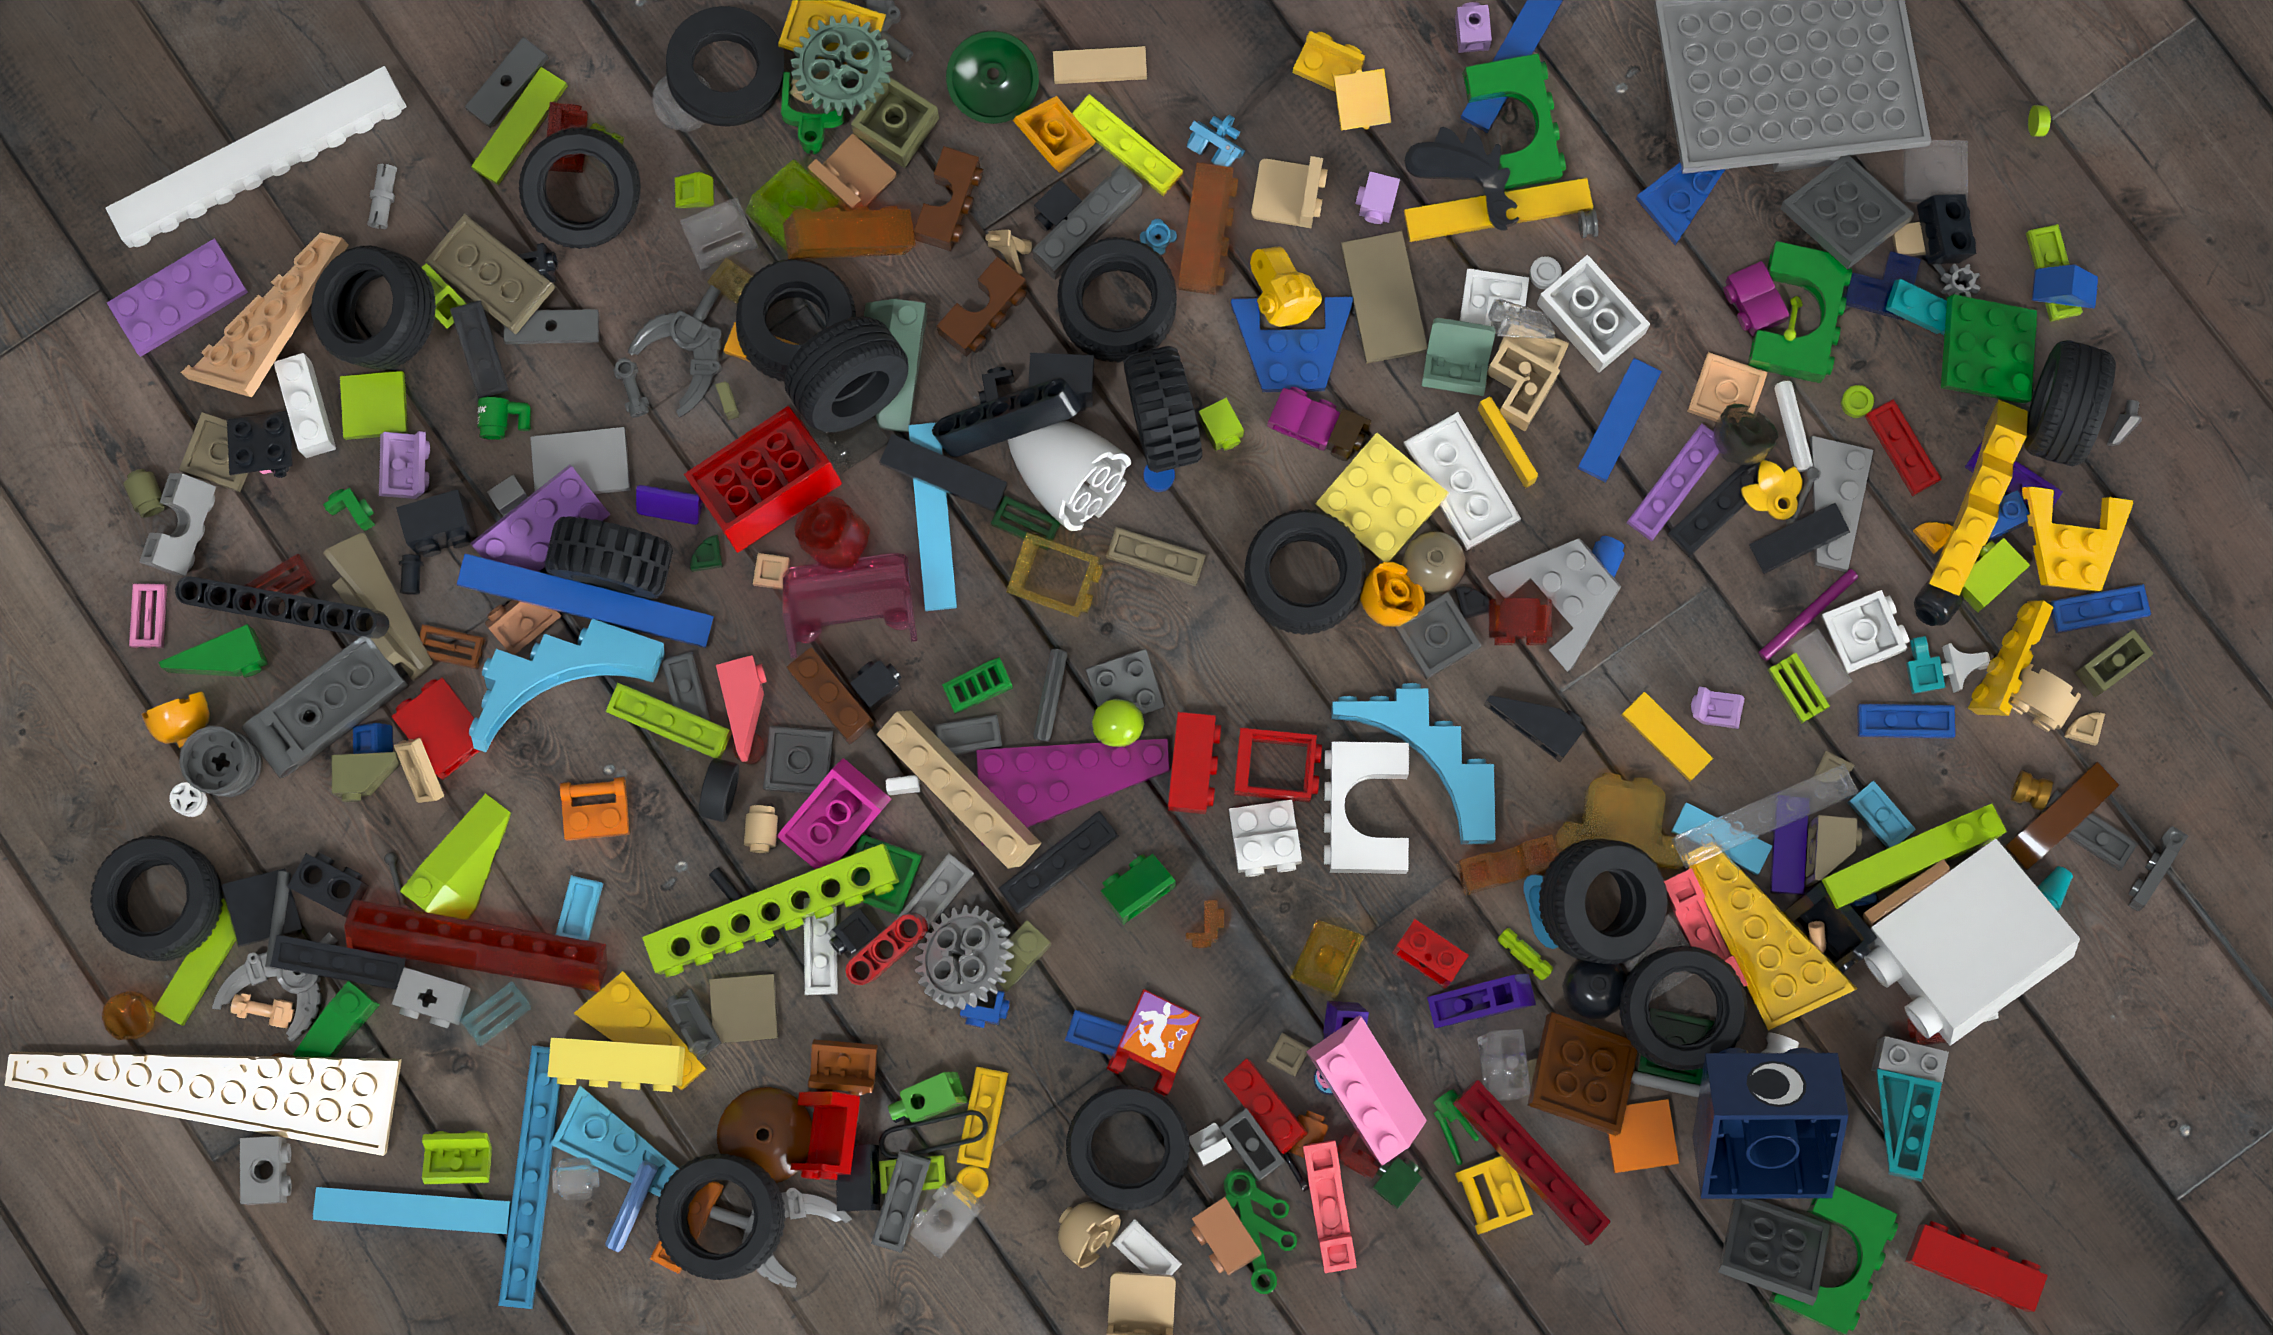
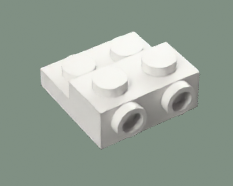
[1822,590,1910,674]
[1229,800,1302,877]

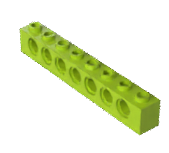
[642,843,900,978]

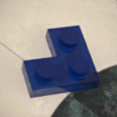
[1845,251,1921,321]

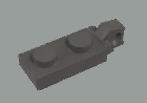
[2128,826,2189,912]

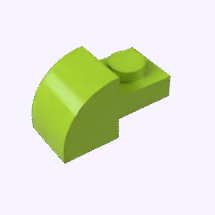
[422,263,466,329]

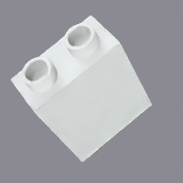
[1864,839,2080,1046]

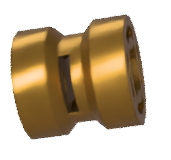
[2010,770,2053,811]

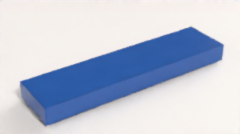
[1577,358,1662,483]

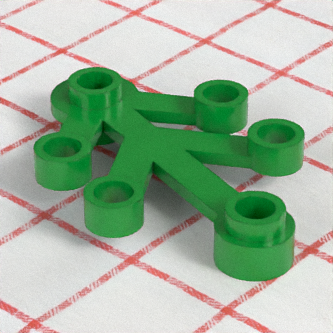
[1224,1169,1297,1294]

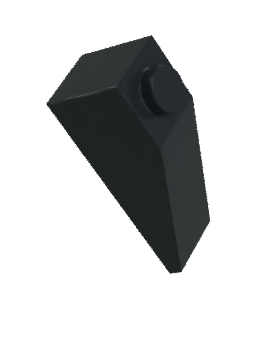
[1484,695,1586,762]

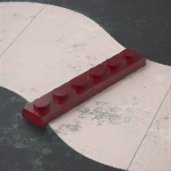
[1453,1080,1611,1246]

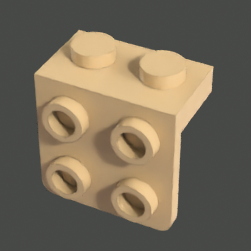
[1251,156,1328,228]
[1107,1272,1176,1335]

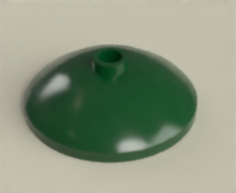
[946,30,1039,124]

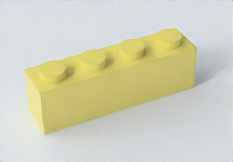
[548,1038,685,1092]

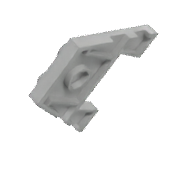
[1488,538,1621,672]

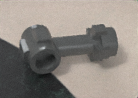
[613,357,650,418]

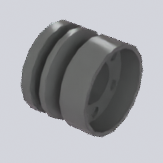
[179,726,262,798]

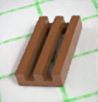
[419,624,485,670]

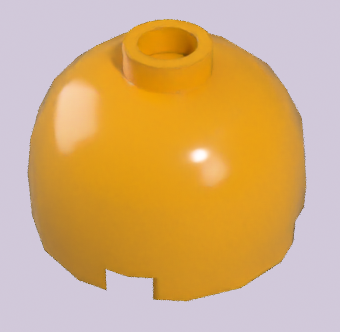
[1360,562,1425,627]
[141,692,210,748]

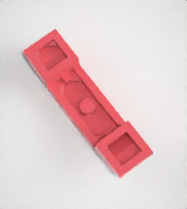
[1664,868,1748,987]
[1303,1140,1357,1273]

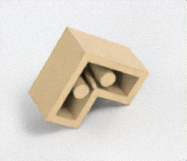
[1487,339,1560,431]

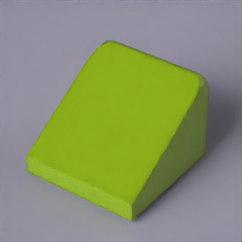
[675,172,714,208]

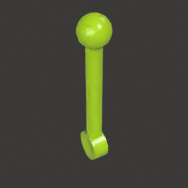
[1784,296,1803,341]

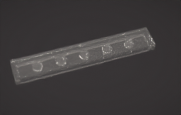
[1672,764,1858,868]

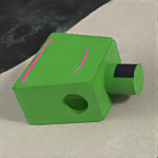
[888,1072,969,1123]

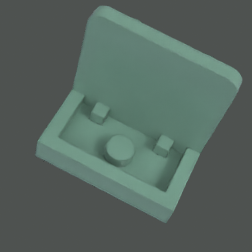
[1422,318,1495,396]

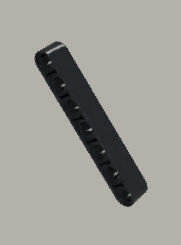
[175,576,389,639]

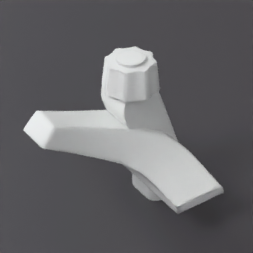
[1941,643,1991,693]

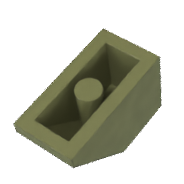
[332,752,401,802]
[997,920,1051,992]

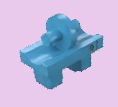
[1186,114,1246,170]

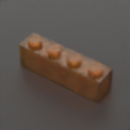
[1178,162,1239,295]
[783,206,916,259]

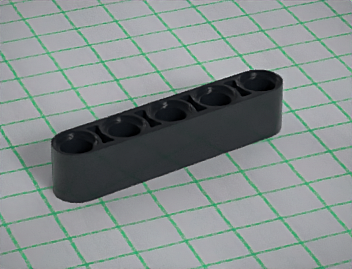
[932,377,1082,457]

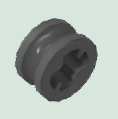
[1578,209,1598,239]

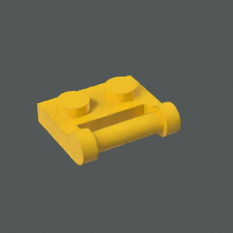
[1455,1156,1533,1235]

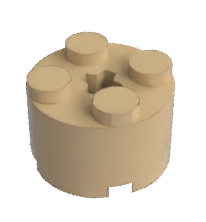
[2008,664,2081,732]

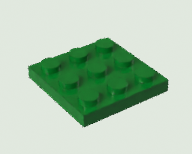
[1941,294,2037,404]

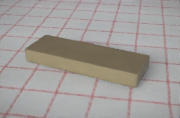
[1106,527,1206,586]

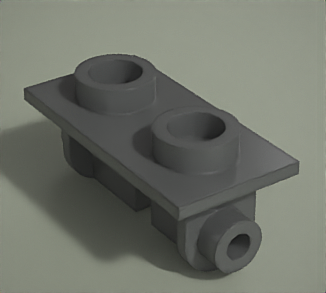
[666,989,722,1061]

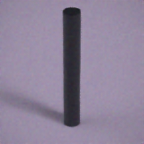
[709,867,779,948]

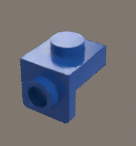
[960,991,1010,1028]

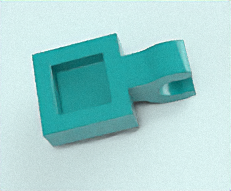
[1906,636,1945,694]

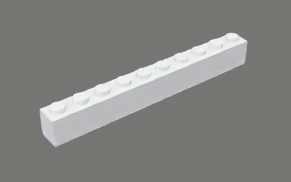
[106,66,407,248]

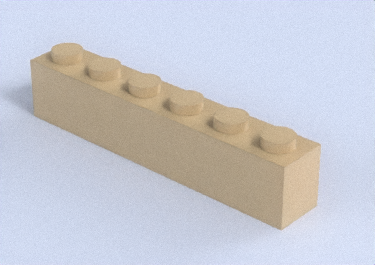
[877,710,1042,869]

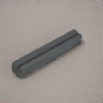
[1033,649,1067,742]

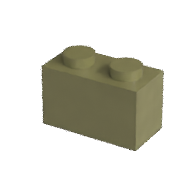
[2075,629,2154,698]

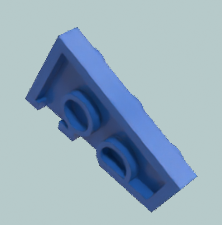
[1636,163,1726,245]

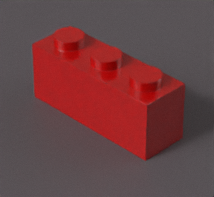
[1168,712,1221,814]

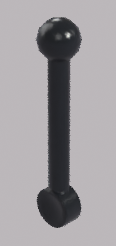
[1269,1139,1309,1192]

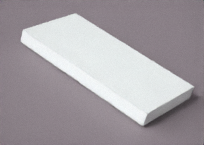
[1403,412,1521,551]

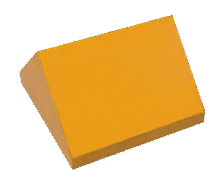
[1013,96,1096,174]

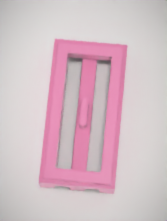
[129,584,167,648]

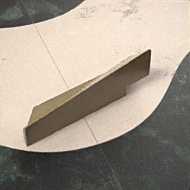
[323,533,433,681]

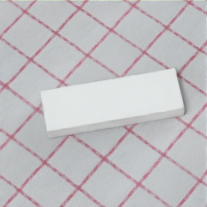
[804,897,838,995]

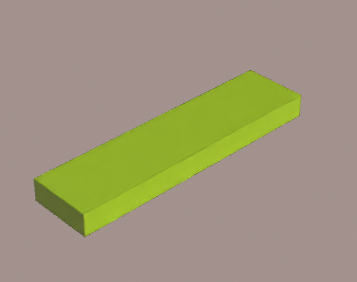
[471,67,568,186]
[605,683,732,759]
[154,899,236,1026]

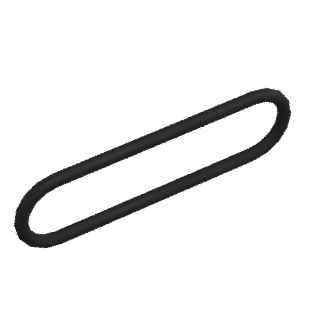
[879,1110,988,1160]

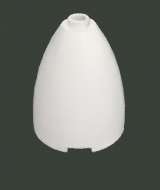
[1008,420,1131,531]

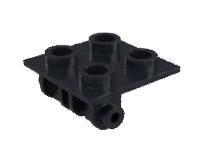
[227,411,293,478]

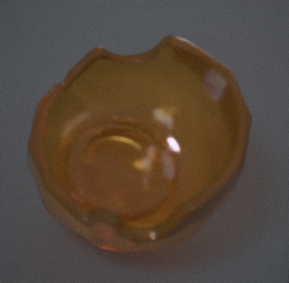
[102,991,156,1040]

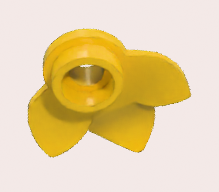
[1741,460,1802,520]

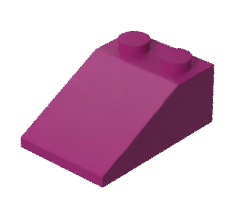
[777,758,892,870]

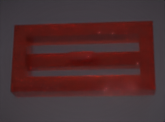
[244,554,316,605]

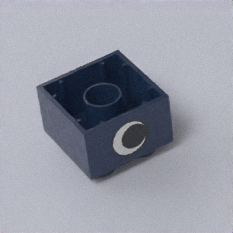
[1692,1048,1849,1199]

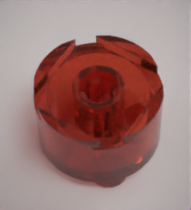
[795,496,870,569]
[1488,598,1553,646]

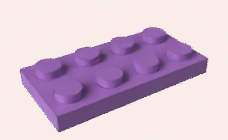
[107,238,248,357]
[470,464,610,572]

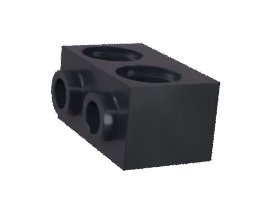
[1917,194,1977,264]
[287,852,369,919]

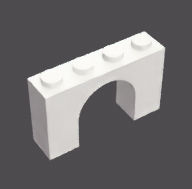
[1324,742,1409,874]

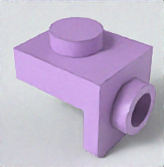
[1691,687,1745,729]

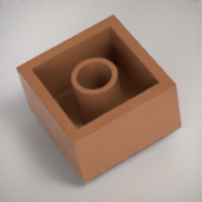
[1190,1197,1262,1276]

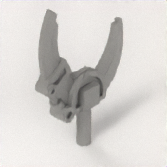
[212,932,338,1042]
[709,1188,852,1288]

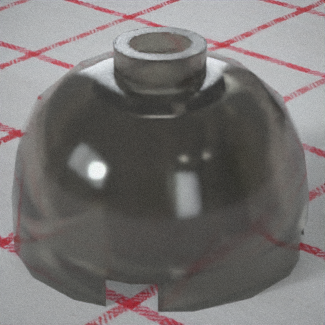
[1713,403,1779,466]

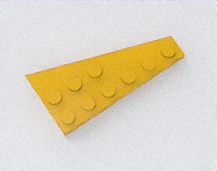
[1683,841,1857,1031]

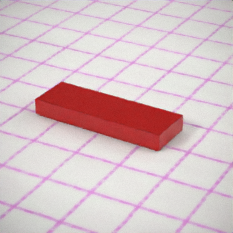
[1865,399,1942,497]

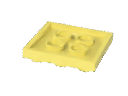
[1315,433,1449,562]

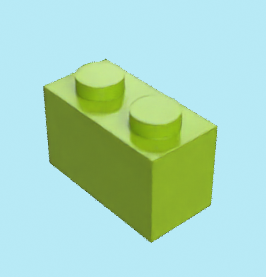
[1960,538,2030,613]

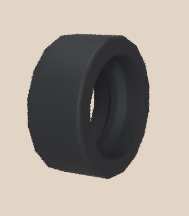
[699,758,739,822]

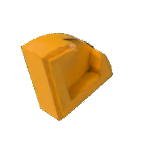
[1913,522,1953,554]

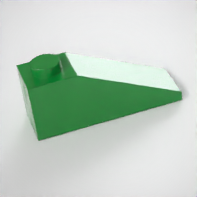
[159,624,268,678]
[293,981,380,1058]

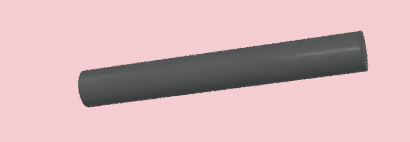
[265,871,291,969]

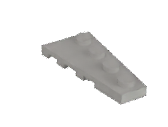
[1810,436,1874,572]

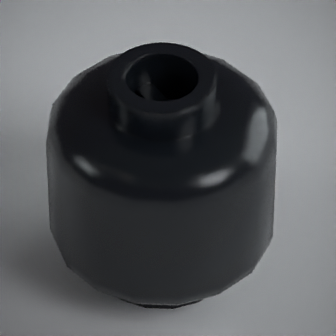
[1914,581,1962,626]

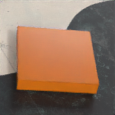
[1607,1099,1679,1173]

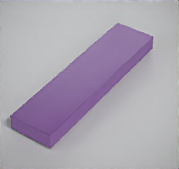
[1627,423,1727,542]

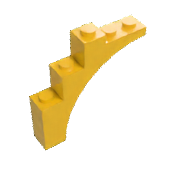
[1929,399,2028,596]

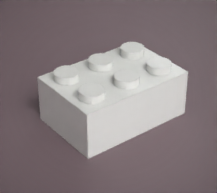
[1537,255,1650,373]

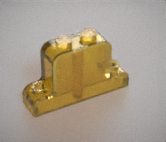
[1552,773,1685,870]

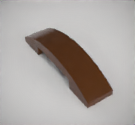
[2004,762,2119,870]

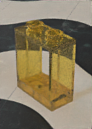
[1006,532,1104,618]

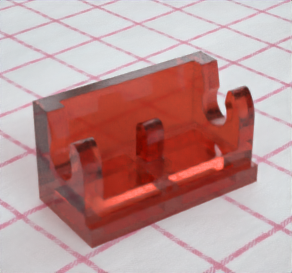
[547,102,588,173]

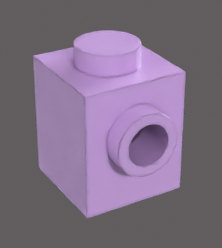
[1455,2,1492,53]
[1355,172,1400,224]

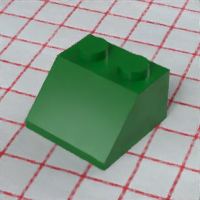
[1101,854,1176,925]

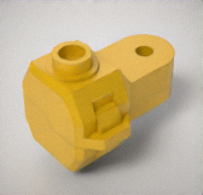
[1250,246,1322,327]

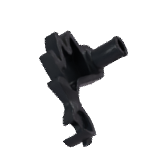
[1404,127,1519,231]

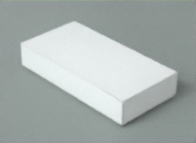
[1112,1219,1182,1275]

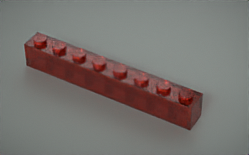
[344,900,607,992]

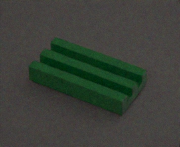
[991,495,1061,551]

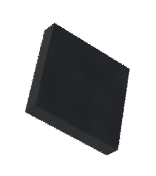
[221,868,302,947]

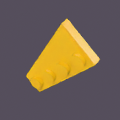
[1968,600,2053,716]
[574,971,707,1090]

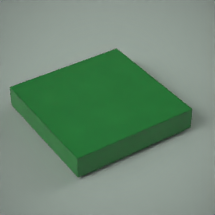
[854,834,922,916]

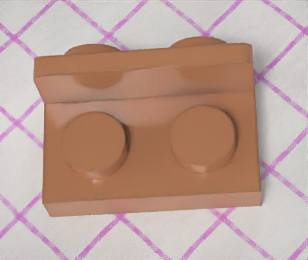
[485,600,561,655]

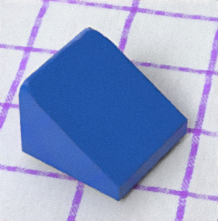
[353,723,393,754]

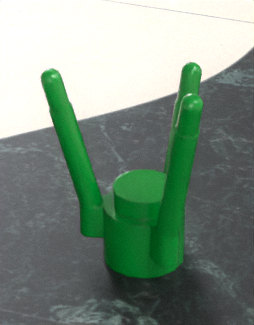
[1433,1088,1479,1165]

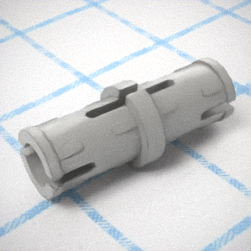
[367,164,397,229]

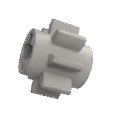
[1941,264,1981,298]

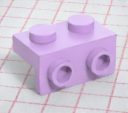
[379,431,430,499]

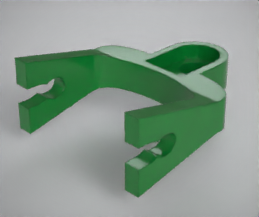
[781,72,847,154]

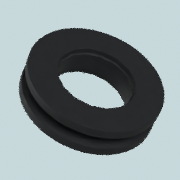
[666,6,784,127]

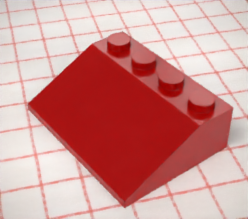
[684,406,842,553]

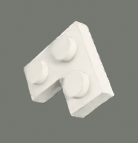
[1460,269,1529,326]

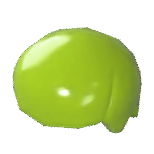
[1092,699,1144,747]

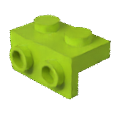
[422,1130,492,1184]

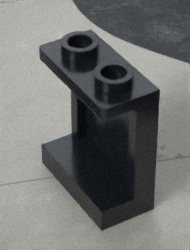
[1783,881,1877,973]

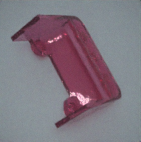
[783,553,918,658]

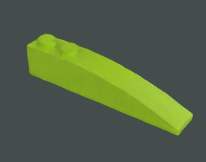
[1822,804,2007,909]

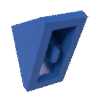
[2032,264,2098,309]

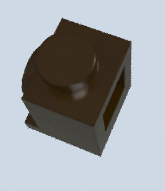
[1326,408,1372,461]

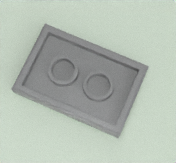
[530,427,631,494]

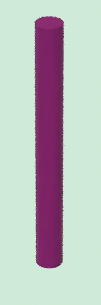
[1758,569,1859,661]

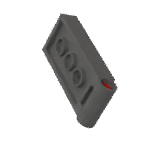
[242,637,409,779]

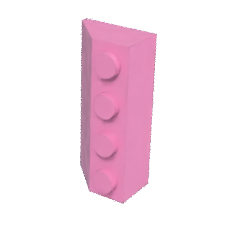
[1306,1015,1427,1165]

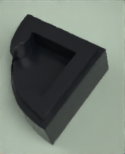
[1455,586,1494,619]

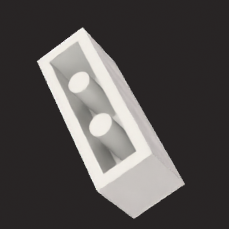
[274,353,336,458]

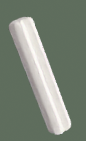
[1774,381,1813,472]

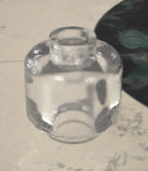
[552,1157,600,1201]

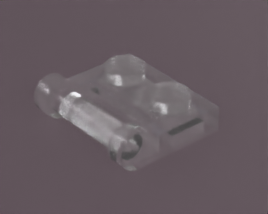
[680,197,759,271]

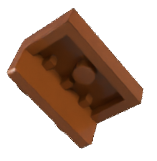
[808,1039,878,1095]

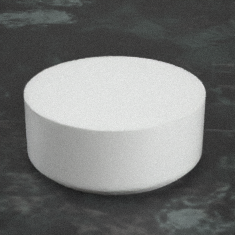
[1529,257,1562,290]

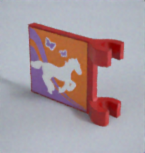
[1106,989,1201,1096]

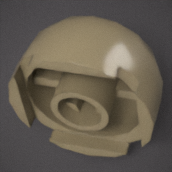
[1402,531,1466,596]

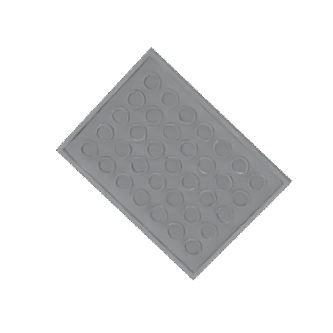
[1654,0,1931,174]

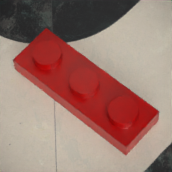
[1223,1058,1308,1154]

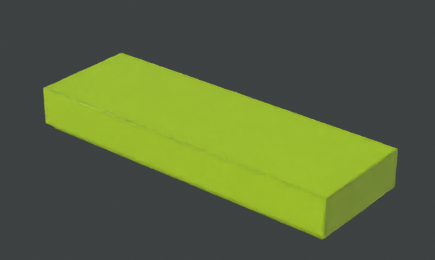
[2026,224,2083,322]

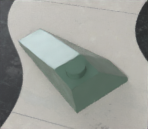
[864,299,928,433]

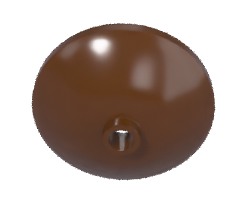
[717,1087,812,1184]

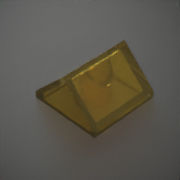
[1290,920,1364,999]

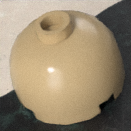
[1058,1201,1121,1268]

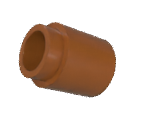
[1288,1110,1329,1159]

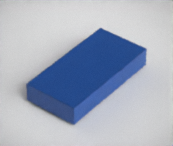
[1065,1010,1126,1056]

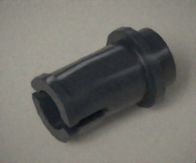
[399,554,424,595]

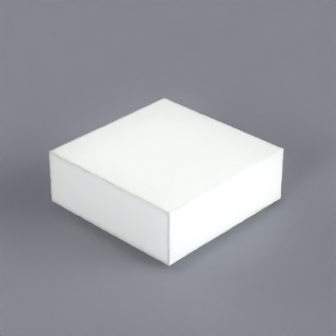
[885,775,920,795]

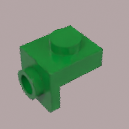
[323,488,375,532]

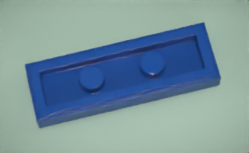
[2049,584,2151,633]
[1857,704,1955,738]

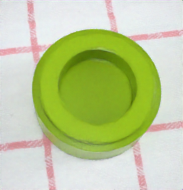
[2028,105,2051,137]
[1841,385,1874,418]

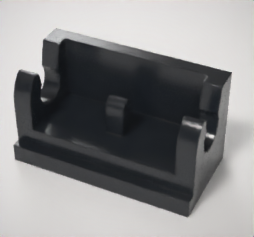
[836,1144,880,1212]

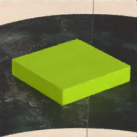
[340,371,408,440]

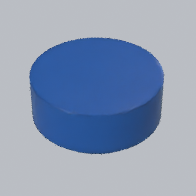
[1144,465,1175,492]

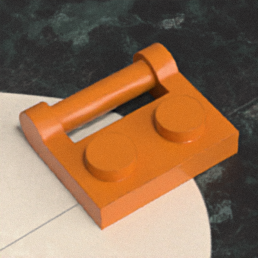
[560,777,630,841]

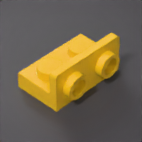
[1292,31,1365,92]

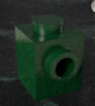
[1371,1157,1423,1209]

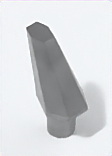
[2107,400,2142,446]

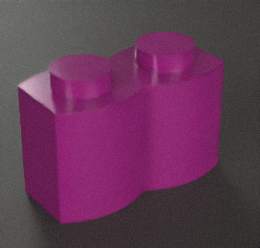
[1723,261,1789,337]
[1267,387,1340,451]

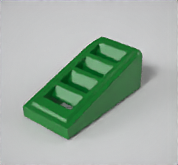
[942,657,1013,714]

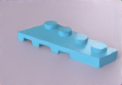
[551,1086,680,1197]

